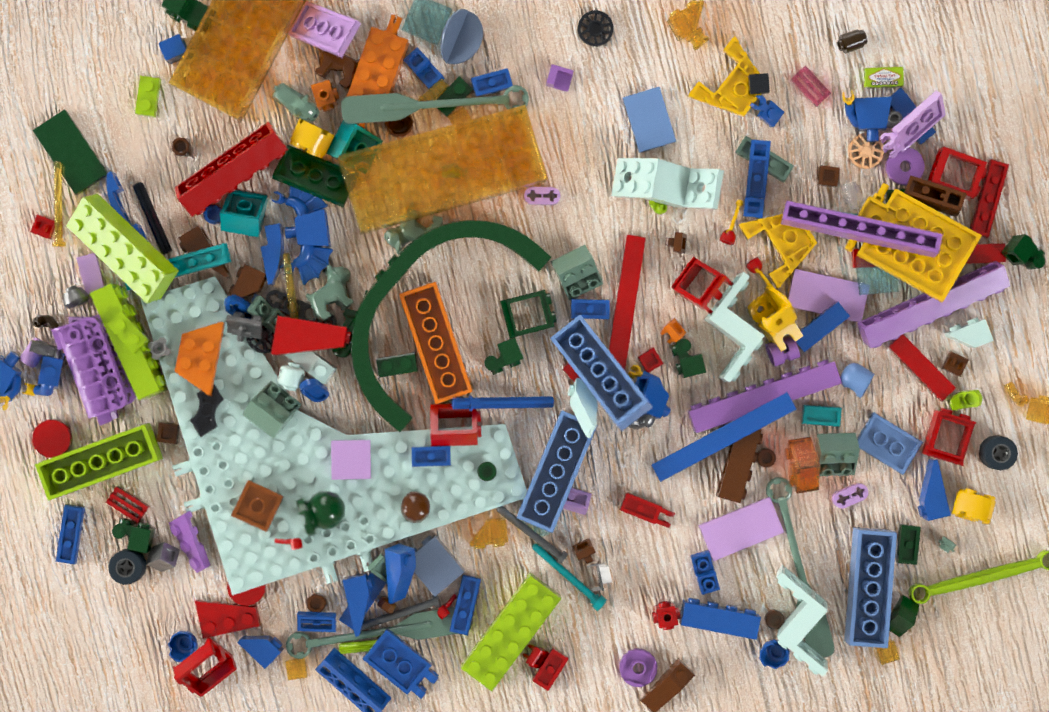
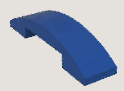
[743,139,771,218]
[106,171,149,242]

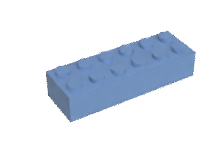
[550,315,653,431]
[516,410,597,533]
[844,527,897,648]

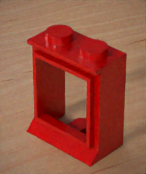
[671,257,734,315]
[921,408,976,466]
[173,637,237,697]

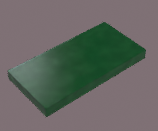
[32,109,108,195]
[272,145,359,208]

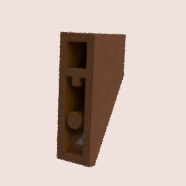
[904,175,967,217]
[178,226,232,278]
[640,658,695,712]

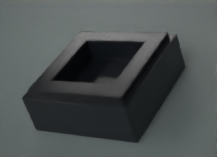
[748,73,770,95]

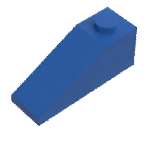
[918,458,951,521]
[385,543,416,604]
[342,572,373,637]

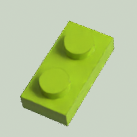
[135,75,161,118]
[106,311,149,353]

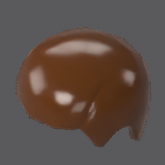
[384,114,414,138]
[401,491,430,523]

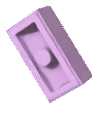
[563,488,592,515]

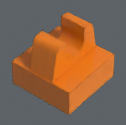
[660,318,687,344]

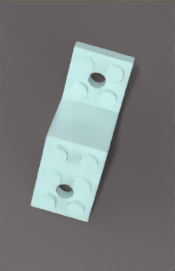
[611,158,724,209]
[704,272,764,383]
[777,565,828,677]

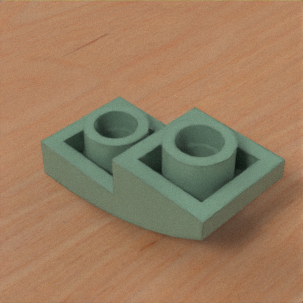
[247,296,286,334]

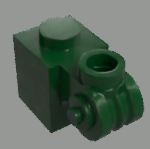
[1001,234,1045,270]
[484,337,524,375]
[671,339,707,378]
[112,518,156,553]

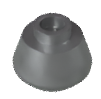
[63,285,90,309]

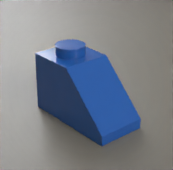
[237,636,284,669]

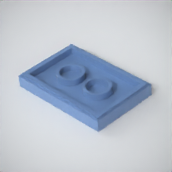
[622,87,676,153]
[857,412,923,475]

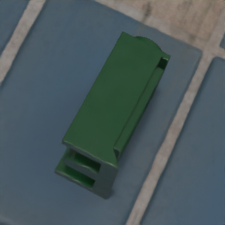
[500,290,557,338]

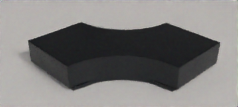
[190,384,224,437]

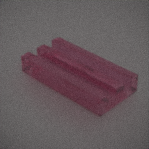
[790,65,831,107]

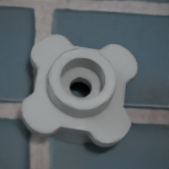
[148,337,171,360]

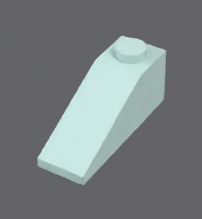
[285,351,337,384]
[568,378,598,438]

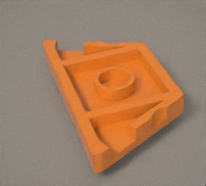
[175,322,225,396]

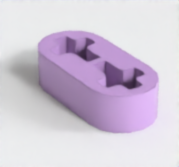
[524,187,560,205]
[832,483,868,508]

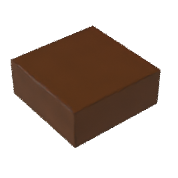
[817,165,840,188]
[156,422,180,444]

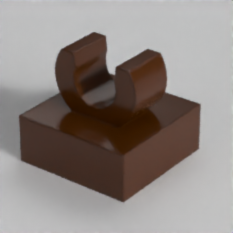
[665,232,687,254]
[941,352,969,377]
[572,538,596,564]

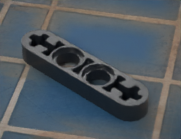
[266,290,337,325]

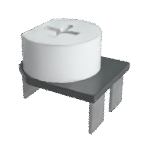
[587,563,612,592]

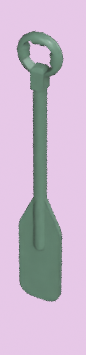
[341,85,529,124]
[766,477,835,658]
[286,607,472,659]

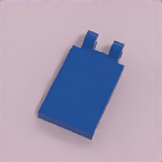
[363,628,439,699]

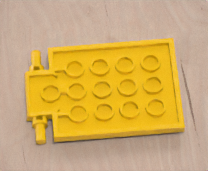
[845,183,982,303]

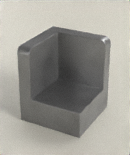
[146,542,180,572]

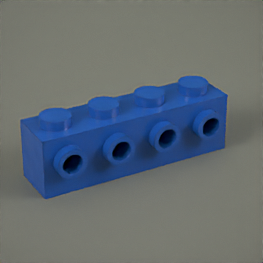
[679,598,761,640]

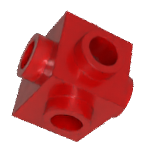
[652,601,681,630]

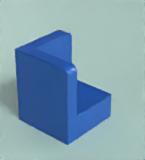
[159,34,191,64]

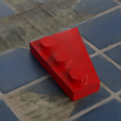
[195,600,261,639]

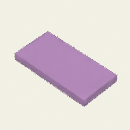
[288,1,361,58]
[787,269,870,322]
[698,497,784,561]

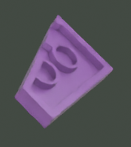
[169,511,211,573]

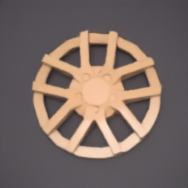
[848,133,884,169]

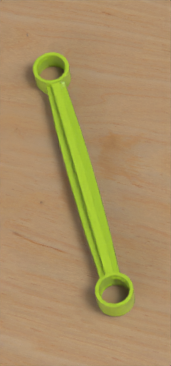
[908,550,1049,604]

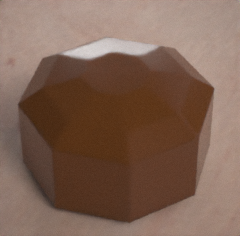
[171,137,191,157]
[377,596,397,613]

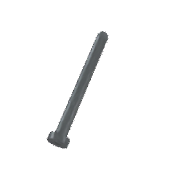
[496,506,568,564]
[362,595,441,630]

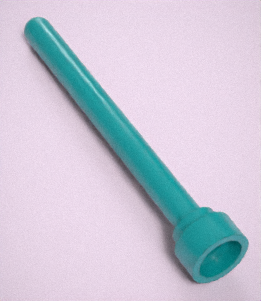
[532,543,607,611]

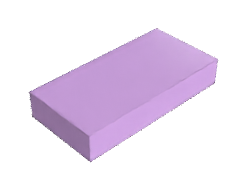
[76,253,105,295]

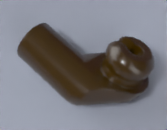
[32,315,60,332]

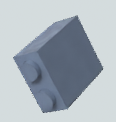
[414,535,465,597]

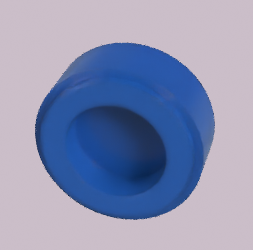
[203,205,222,224]

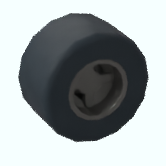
[979,435,1018,471]
[108,549,147,585]

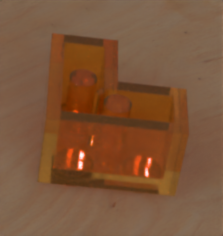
[785,437,820,494]

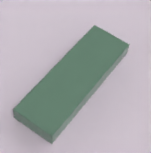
[735,136,794,183]

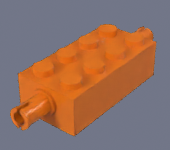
[347,14,409,128]

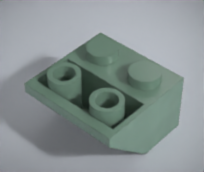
[550,245,603,301]
[243,381,302,438]
[815,433,860,477]

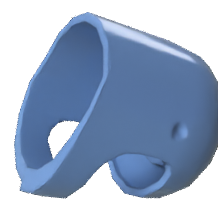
[840,363,874,399]

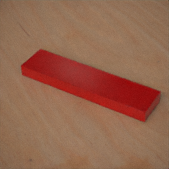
[970,159,1009,238]
[888,334,956,401]

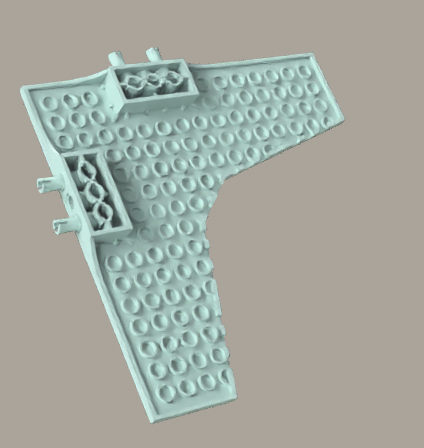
[140,276,527,595]

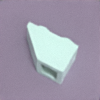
[944,317,994,348]

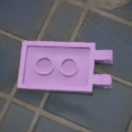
[880,90,946,159]

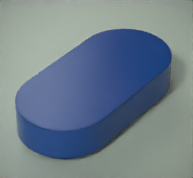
[299,378,329,402]

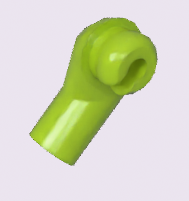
[649,200,667,214]

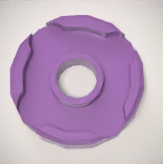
[885,147,924,185]
[619,648,658,687]

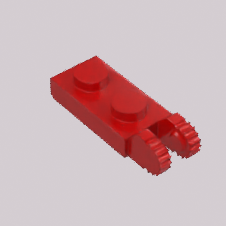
[619,492,675,528]

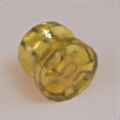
[686,27,710,51]

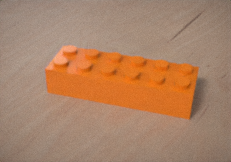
[399,282,473,404]

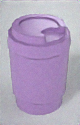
[20,337,43,368]

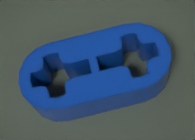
[224,295,252,319]

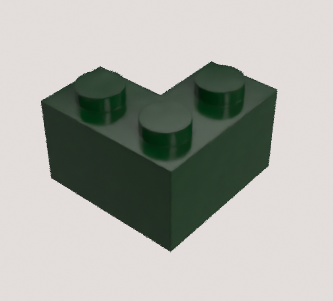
[161,0,214,32]

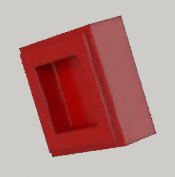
[637,347,664,373]

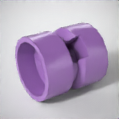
[765,335,800,367]

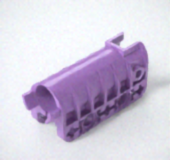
[51,314,136,425]

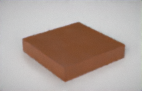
[231,480,284,532]

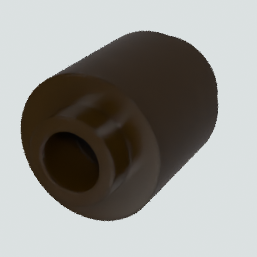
[837,29,868,54]

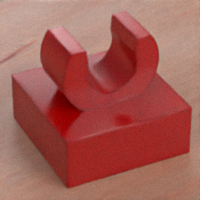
[30,214,57,240]
[523,644,549,668]

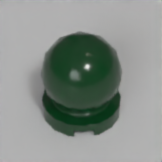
[296,491,345,537]

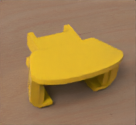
[747,286,803,352]

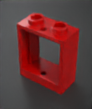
[927,147,987,200]
[430,404,481,447]

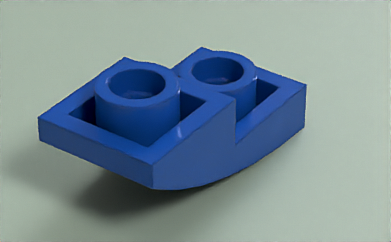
[690,550,720,595]

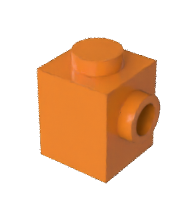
[311,80,340,112]

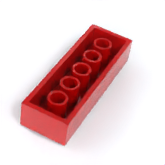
[174,121,288,217]

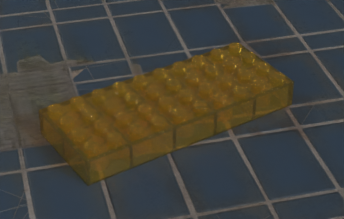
[169,0,306,123]
[338,105,548,235]

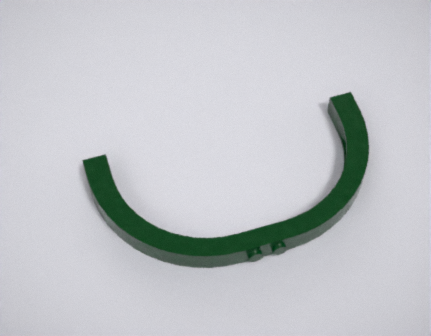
[351,220,551,432]

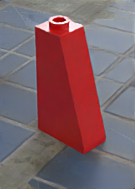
[271,316,352,355]

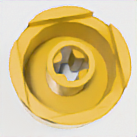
[290,118,335,159]
[951,489,996,525]

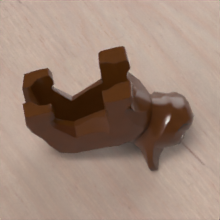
[315,47,360,90]

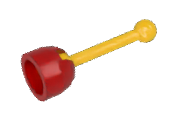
[719,199,743,245]
[746,257,780,292]

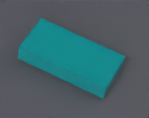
[801,405,842,427]

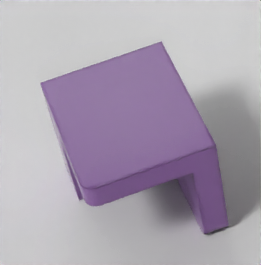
[546,64,574,92]

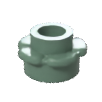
[938,536,956,553]

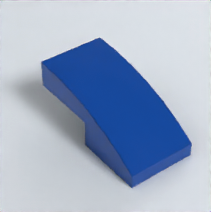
[403,47,445,91]

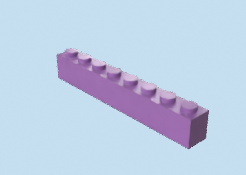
[781,201,943,258]
[857,261,1010,348]
[687,359,842,433]

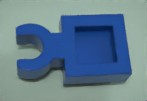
[750,95,784,128]

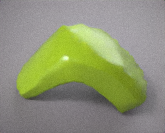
[950,390,983,410]

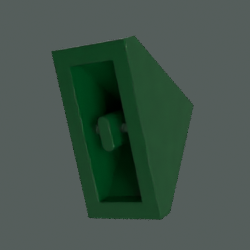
[889,595,919,637]

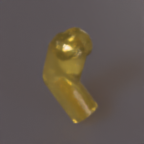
[1004,382,1029,407]

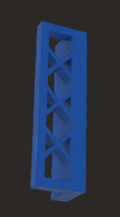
[315,647,391,712]

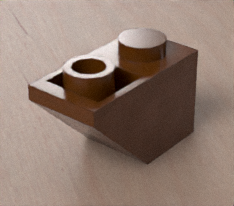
[228,264,267,298]

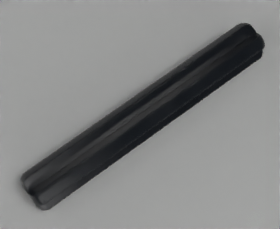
[133,182,172,255]

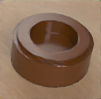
[756,448,776,468]
[306,593,326,612]
[764,609,785,630]

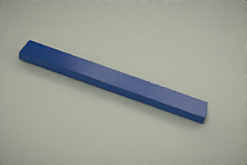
[652,392,797,482]

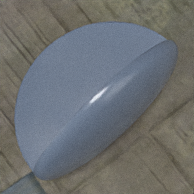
[441,9,483,64]

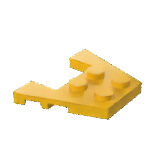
[687,36,761,117]
[738,214,817,289]

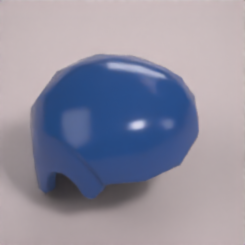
[168,630,198,662]
[759,639,790,669]

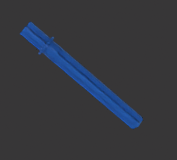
[452,396,554,411]

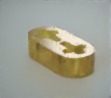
[418,79,449,111]

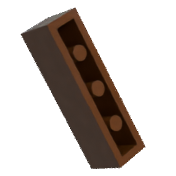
[716,429,763,503]

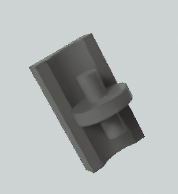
[226,311,263,342]

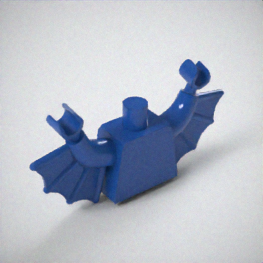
[271,186,333,285]

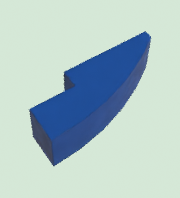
[261,223,284,285]

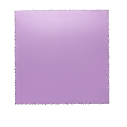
[331,440,371,480]

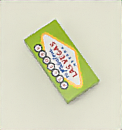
[864,67,904,88]

